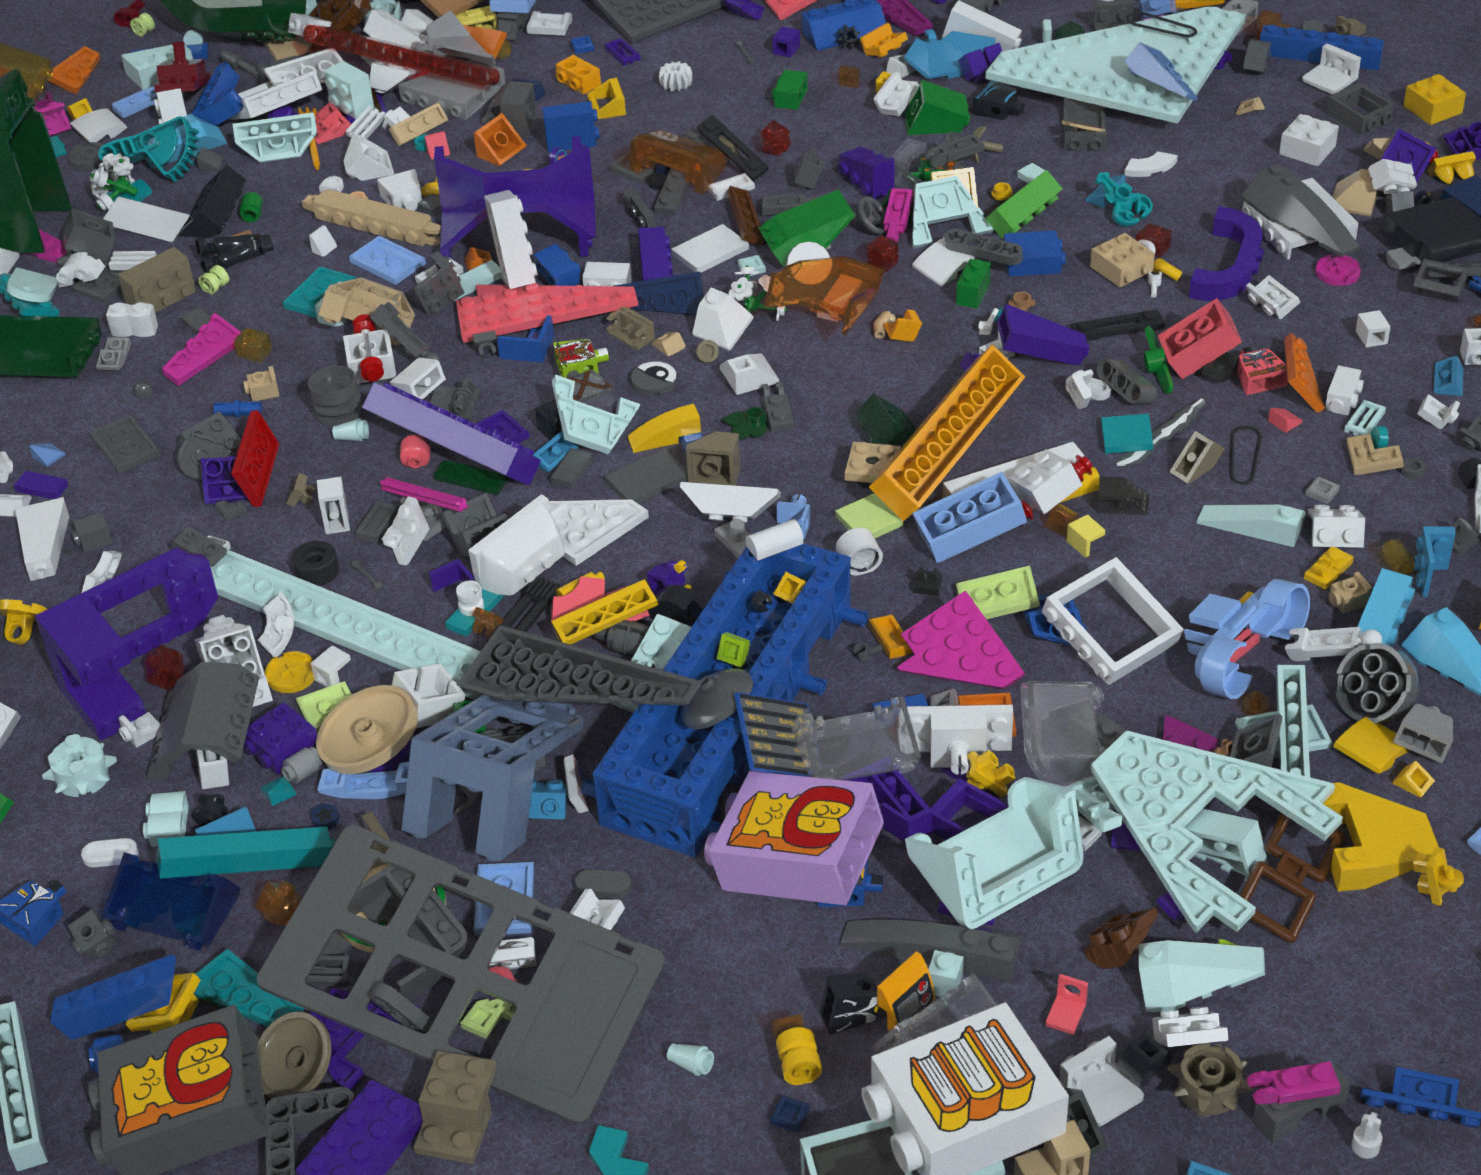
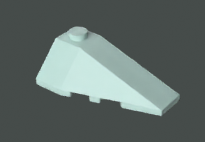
[1197,505,1307,547]
[1139,940,1265,1012]

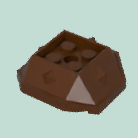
[309,0,372,39]

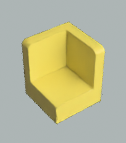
[1067,514,1105,558]

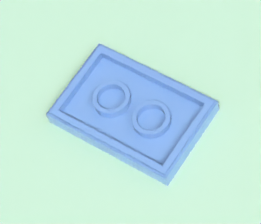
[349,236,426,285]
[473,862,534,936]

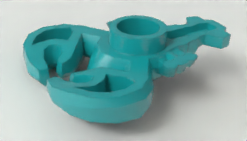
[1095,172,1153,227]

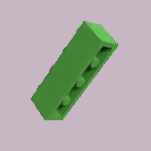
[986,169,1063,238]

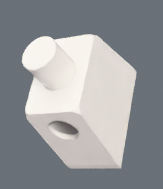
[377,169,422,211]

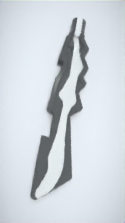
[1115,398,1206,466]

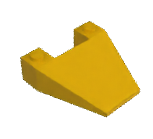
[1322,782,1439,892]

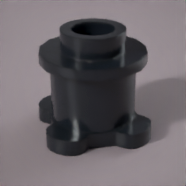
[195,794,228,826]

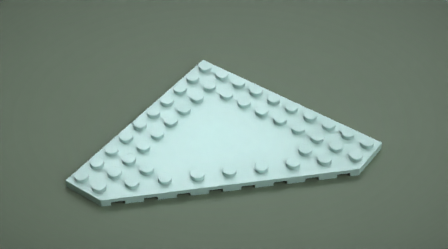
[986,7,1246,124]

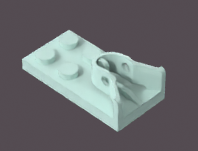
[611,614,692,713]

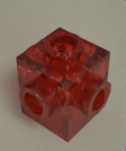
[759,120,792,157]
[145,644,184,690]

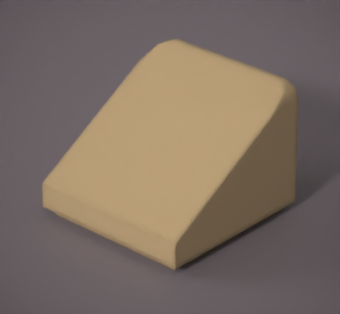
[651,332,685,356]

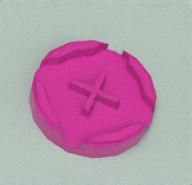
[1316,255,1361,286]

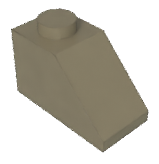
[1169,431,1225,484]

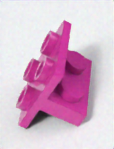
[35,101,72,137]

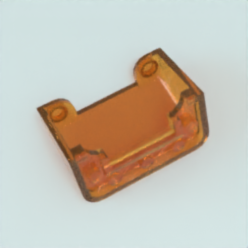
[629,130,726,195]

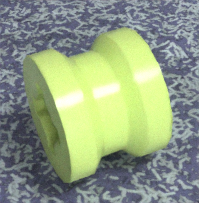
[130,13,155,37]

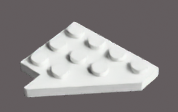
[549,499,649,566]

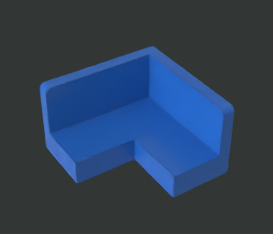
[497,315,554,363]

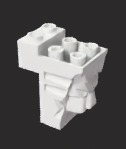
[194,615,273,707]

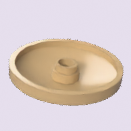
[316,685,418,774]

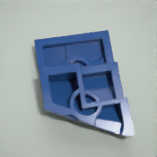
[1023,593,1087,645]

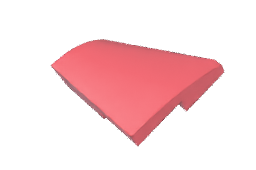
[315,102,351,144]

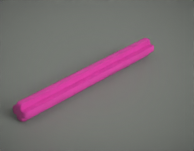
[380,477,468,512]

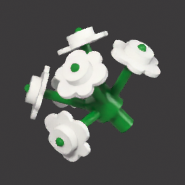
[729,265,787,321]

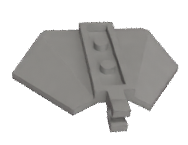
[416,10,496,66]

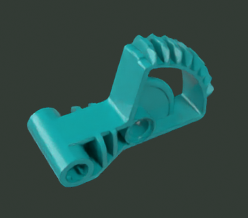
[98,116,200,183]

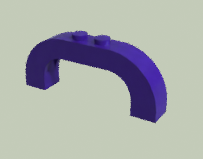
[1189,206,1264,301]

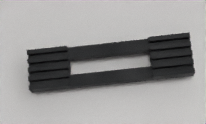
[697,115,769,182]
[1071,309,1165,341]
[486,576,560,644]

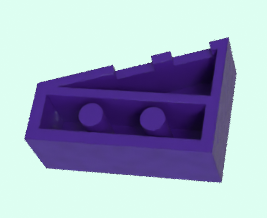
[841,758,932,842]

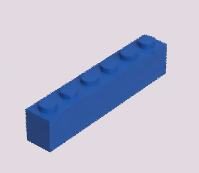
[1260,25,1384,70]

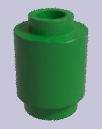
[240,192,263,223]

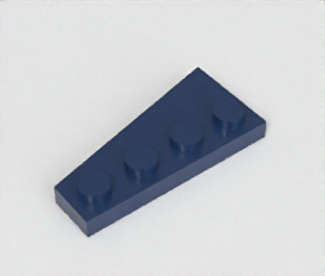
[614,271,704,315]

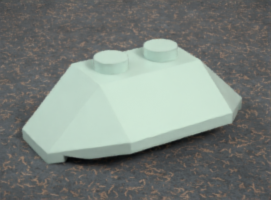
[233,112,317,163]

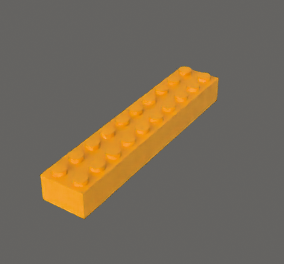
[869,344,1025,521]

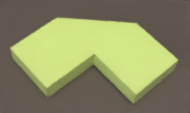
[460,998,517,1039]

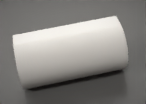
[746,519,803,561]

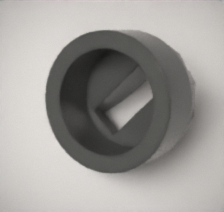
[134,380,153,399]

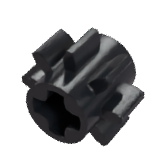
[836,24,860,50]

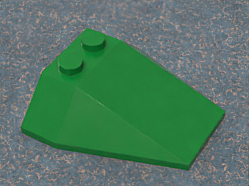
[759,189,856,277]

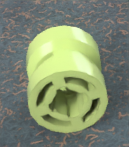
[198,265,229,295]

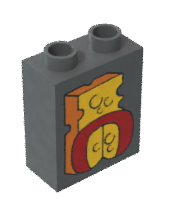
[88,1004,268,1175]

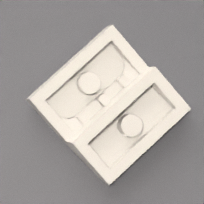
[70,108,127,143]
[912,238,974,286]

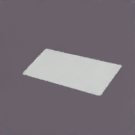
[103,197,190,242]

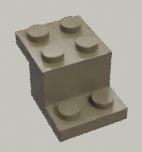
[413,1051,497,1164]

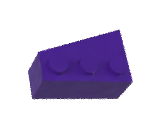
[838,147,894,200]

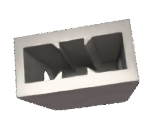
[1393,704,1453,763]

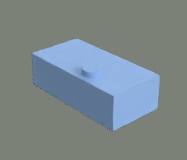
[913,472,1027,563]

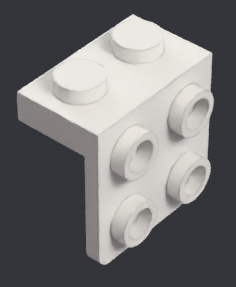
[1302,43,1361,94]
[1308,505,1365,547]
[1059,1036,1144,1127]

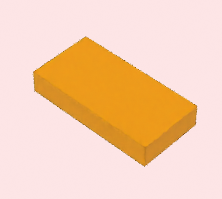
[868,615,913,659]

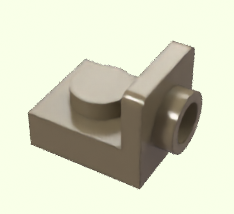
[1335,15,1366,36]

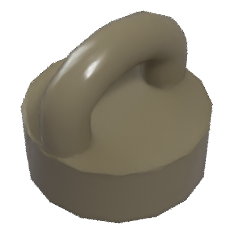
[696,340,719,363]

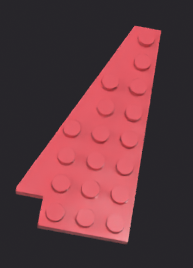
[456,283,638,343]

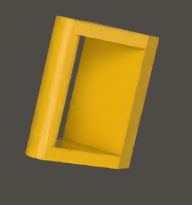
[587,78,626,119]

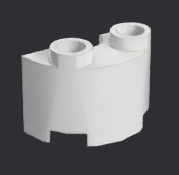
[56,252,106,288]

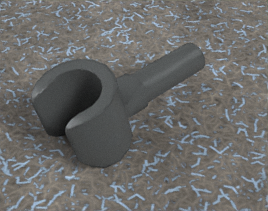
[853,642,883,662]

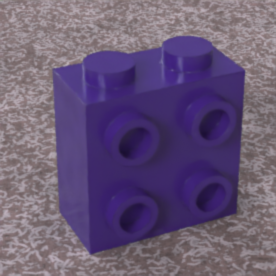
[243,702,317,775]

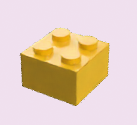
[1403,74,1466,125]

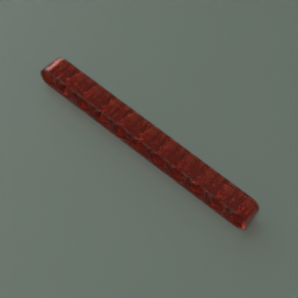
[303,25,500,86]

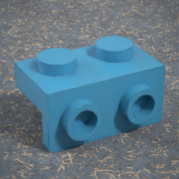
[529,779,568,820]

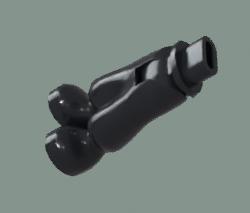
[195,233,273,273]

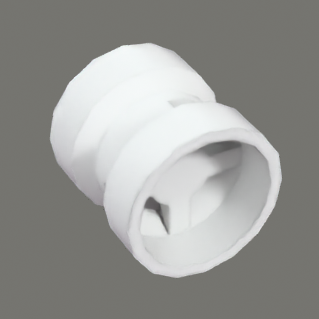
[456,581,484,616]

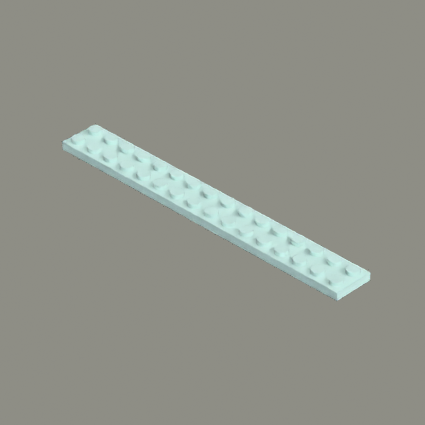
[211,550,482,700]

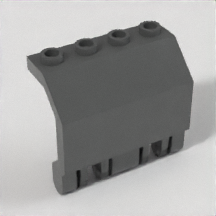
[147,662,259,781]

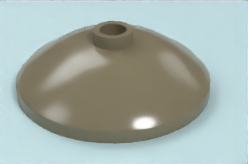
[258,1012,331,1099]

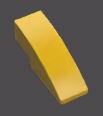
[627,404,701,453]

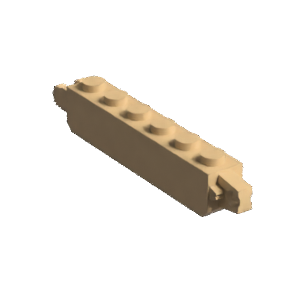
[302,189,441,246]

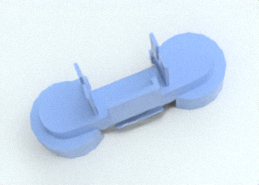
[1184,579,1310,699]

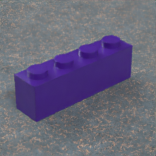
[638,227,674,281]

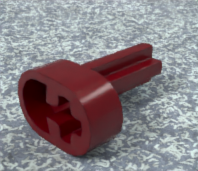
[114,0,145,28]

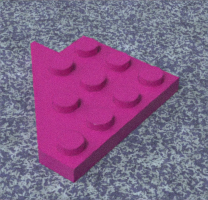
[897,590,1025,690]

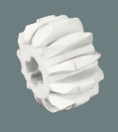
[659,61,692,92]

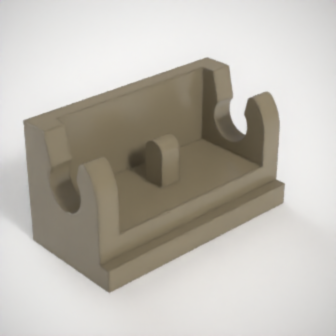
[606,306,655,350]

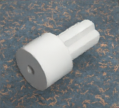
[1351,1112,1382,1159]

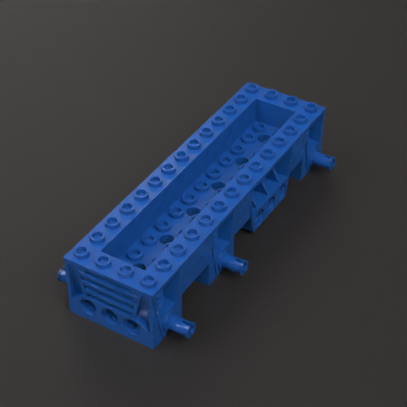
[581,530,868,858]

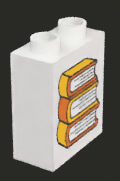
[862,1002,1069,1175]

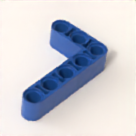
[191,62,244,126]

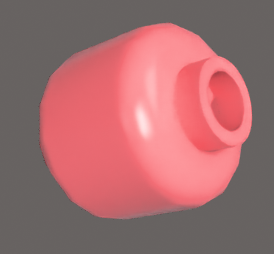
[400,435,431,468]

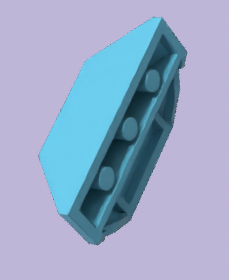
[145,114,227,169]

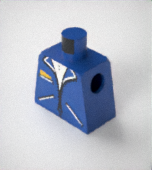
[0,881,66,947]

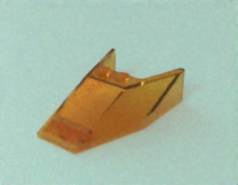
[764,256,884,335]

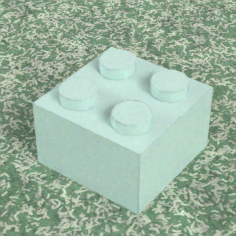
[324,61,374,119]

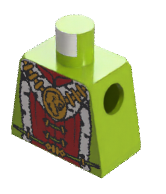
[553,339,609,380]

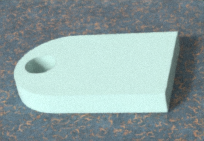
[6,267,58,302]

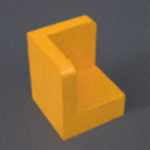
[883,310,922,341]

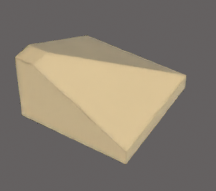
[1236,97,1265,115]

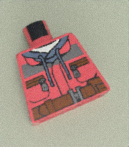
[1236,347,1288,395]

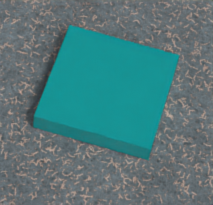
[1101,414,1153,454]

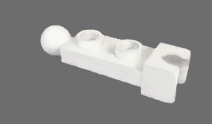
[1285,627,1382,662]

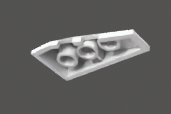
[264,47,343,85]

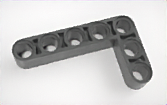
[265,1087,354,1175]

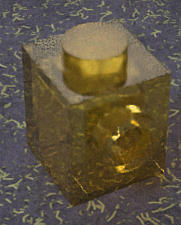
[234,328,272,363]

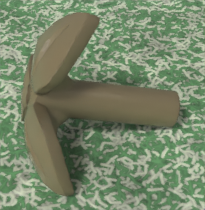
[970,126,1003,163]

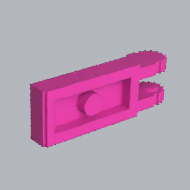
[1247,1061,1341,1105]

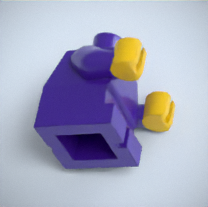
[646,560,692,595]

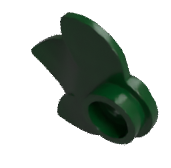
[723,407,767,440]

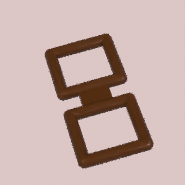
[1239,813,1345,943]

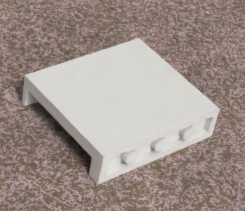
[228,71,322,120]
[1242,178,1358,260]

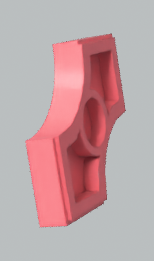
[551,576,605,623]

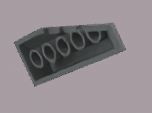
[1241,164,1360,257]
[840,920,1023,982]

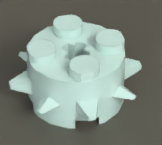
[42,734,117,797]

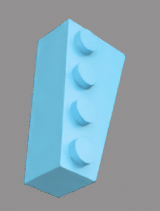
[1357,568,1415,646]

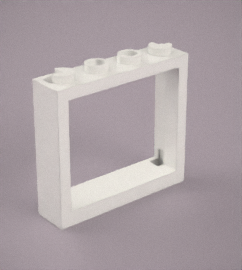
[1042,557,1184,685]

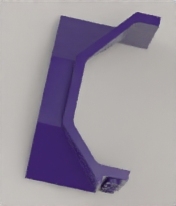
[434,136,596,259]

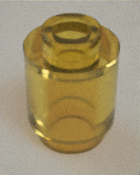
[1380,540,1415,575]

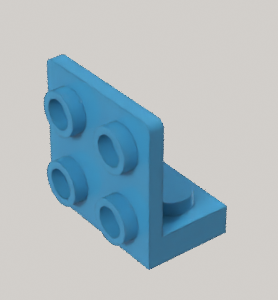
[1413,526,1456,597]

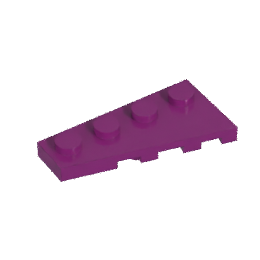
[877,0,933,36]

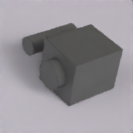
[794,150,823,190]

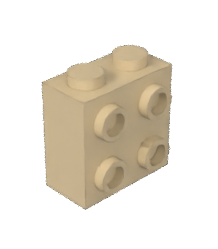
[1090,233,1155,287]

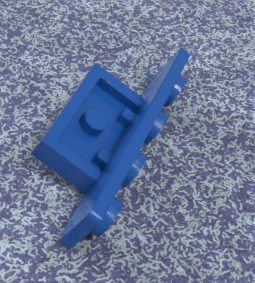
[1359,1067,1481,1128]

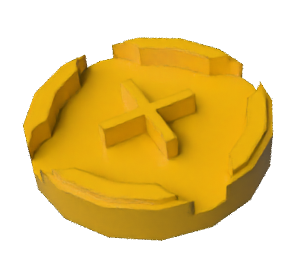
[265,651,314,693]

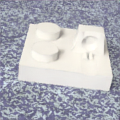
[382,496,430,565]

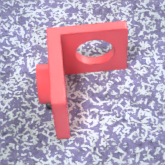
[1046,974,1088,1035]

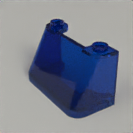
[101,852,241,951]

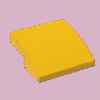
[1333,716,1410,774]

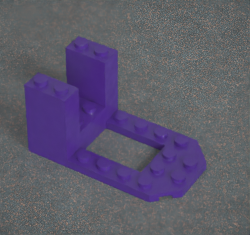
[35,547,218,741]

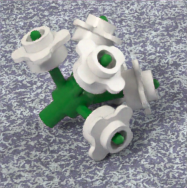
[90,153,138,212]

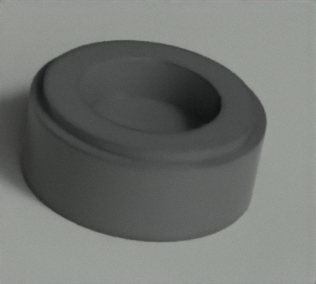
[1400,458,1426,479]

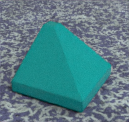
[260,776,297,806]

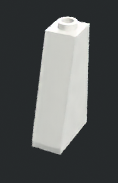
[941,1,1022,51]
[15,497,69,581]

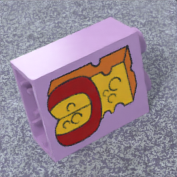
[704,771,884,905]

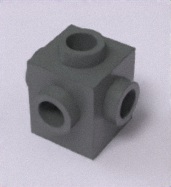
[68,909,118,960]

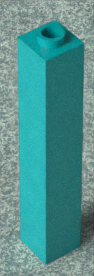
[156,827,335,879]

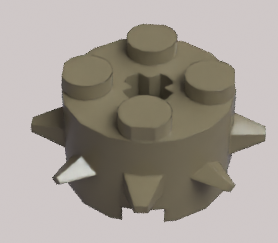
[1168,1043,1253,1117]

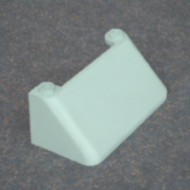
[905,777,1083,929]

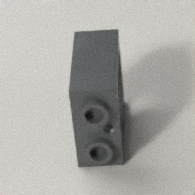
[1326,83,1394,135]

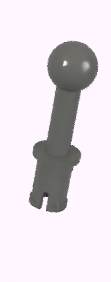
[221,49,260,80]

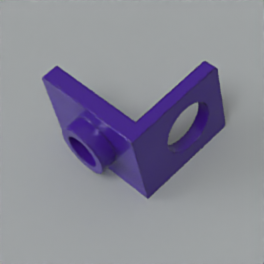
[429,559,474,592]

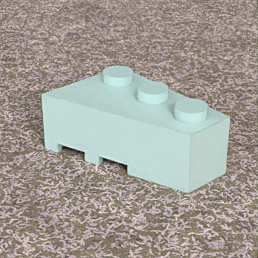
[1184,809,1268,881]

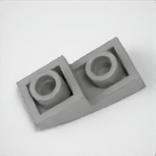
[96,337,132,370]

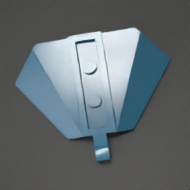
[904,29,996,79]

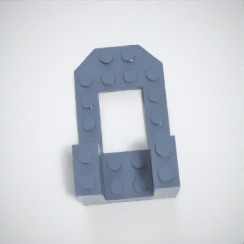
[402,695,584,861]

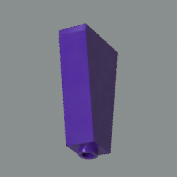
[997,304,1089,365]

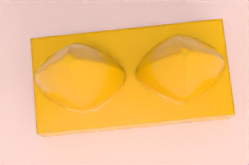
[1427,151,1476,184]

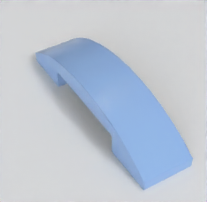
[318,762,409,799]

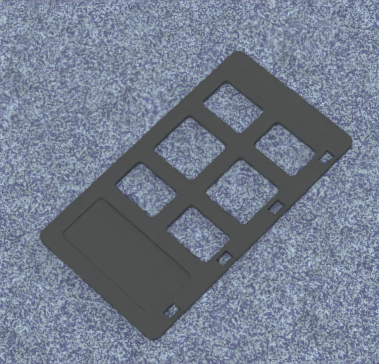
[257,825,664,1124]

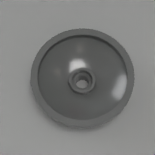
[681,669,753,729]

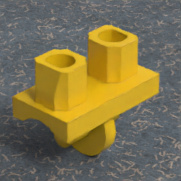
[966,750,1015,797]
[1413,847,1464,906]

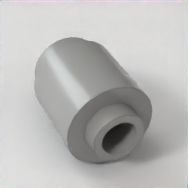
[281,746,323,784]

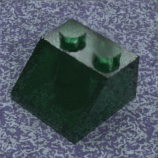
[855,393,917,446]

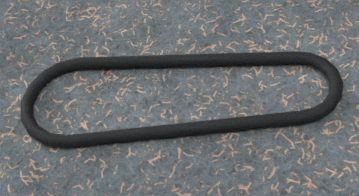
[1126,11,1197,37]
[1230,426,1262,485]

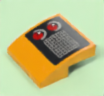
[877,951,935,1036]

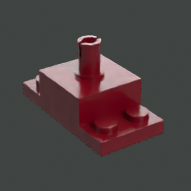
[154,41,210,93]

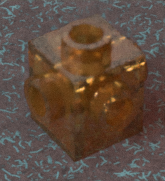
[255,881,303,925]

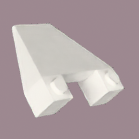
[363,9,433,51]

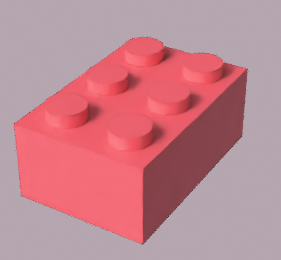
[1158,298,1242,379]

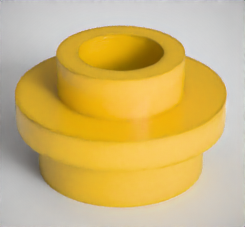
[991,183,1013,201]

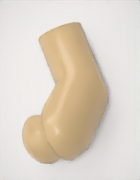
[873,311,896,338]

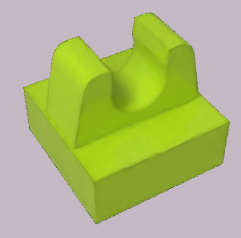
[717,632,750,667]

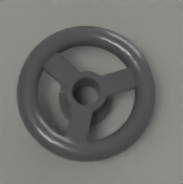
[857,196,886,235]

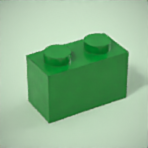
[771,70,808,110]
[956,259,991,309]

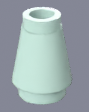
[332,419,369,442]
[667,1043,714,1076]

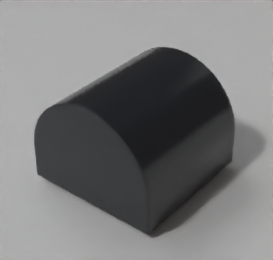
[1458,458,1481,489]

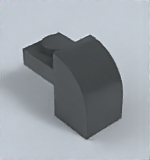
[497,12,527,42]
[1243,39,1272,74]

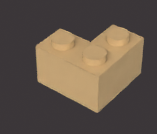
[1014,1120,1090,1175]

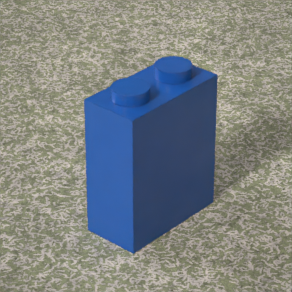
[542,101,600,152]
[1004,230,1066,276]

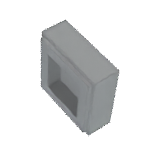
[1306,477,1340,504]

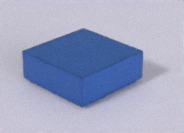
[570,36,594,54]

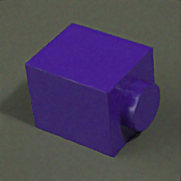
[772,26,800,58]

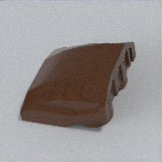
[1084,907,1158,969]

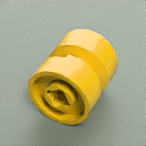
[776,1027,822,1085]

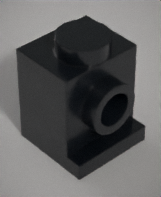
[535,399,562,440]

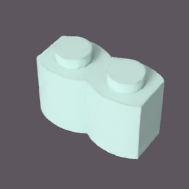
[143,791,189,847]

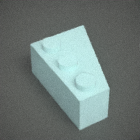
[121,45,193,90]

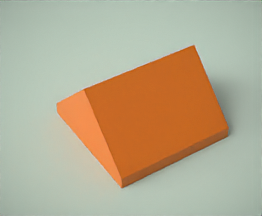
[474,113,527,166]

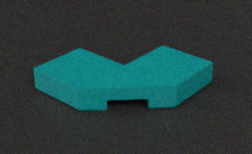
[589,1125,649,1175]

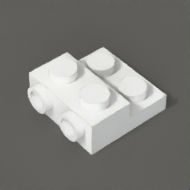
[1152,1007,1228,1047]

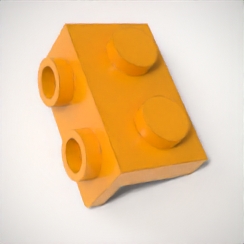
[860,23,908,58]

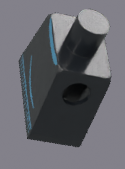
[973,80,1025,120]

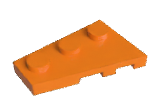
[46,46,100,94]

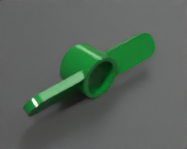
[1143,326,1173,394]

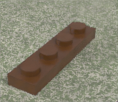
[727,186,765,246]

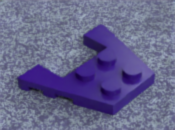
[310,989,419,1090]

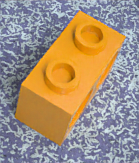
[556,55,601,95]

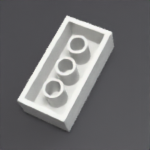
[484,190,537,289]

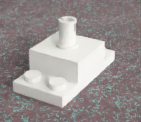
[903,705,1013,774]

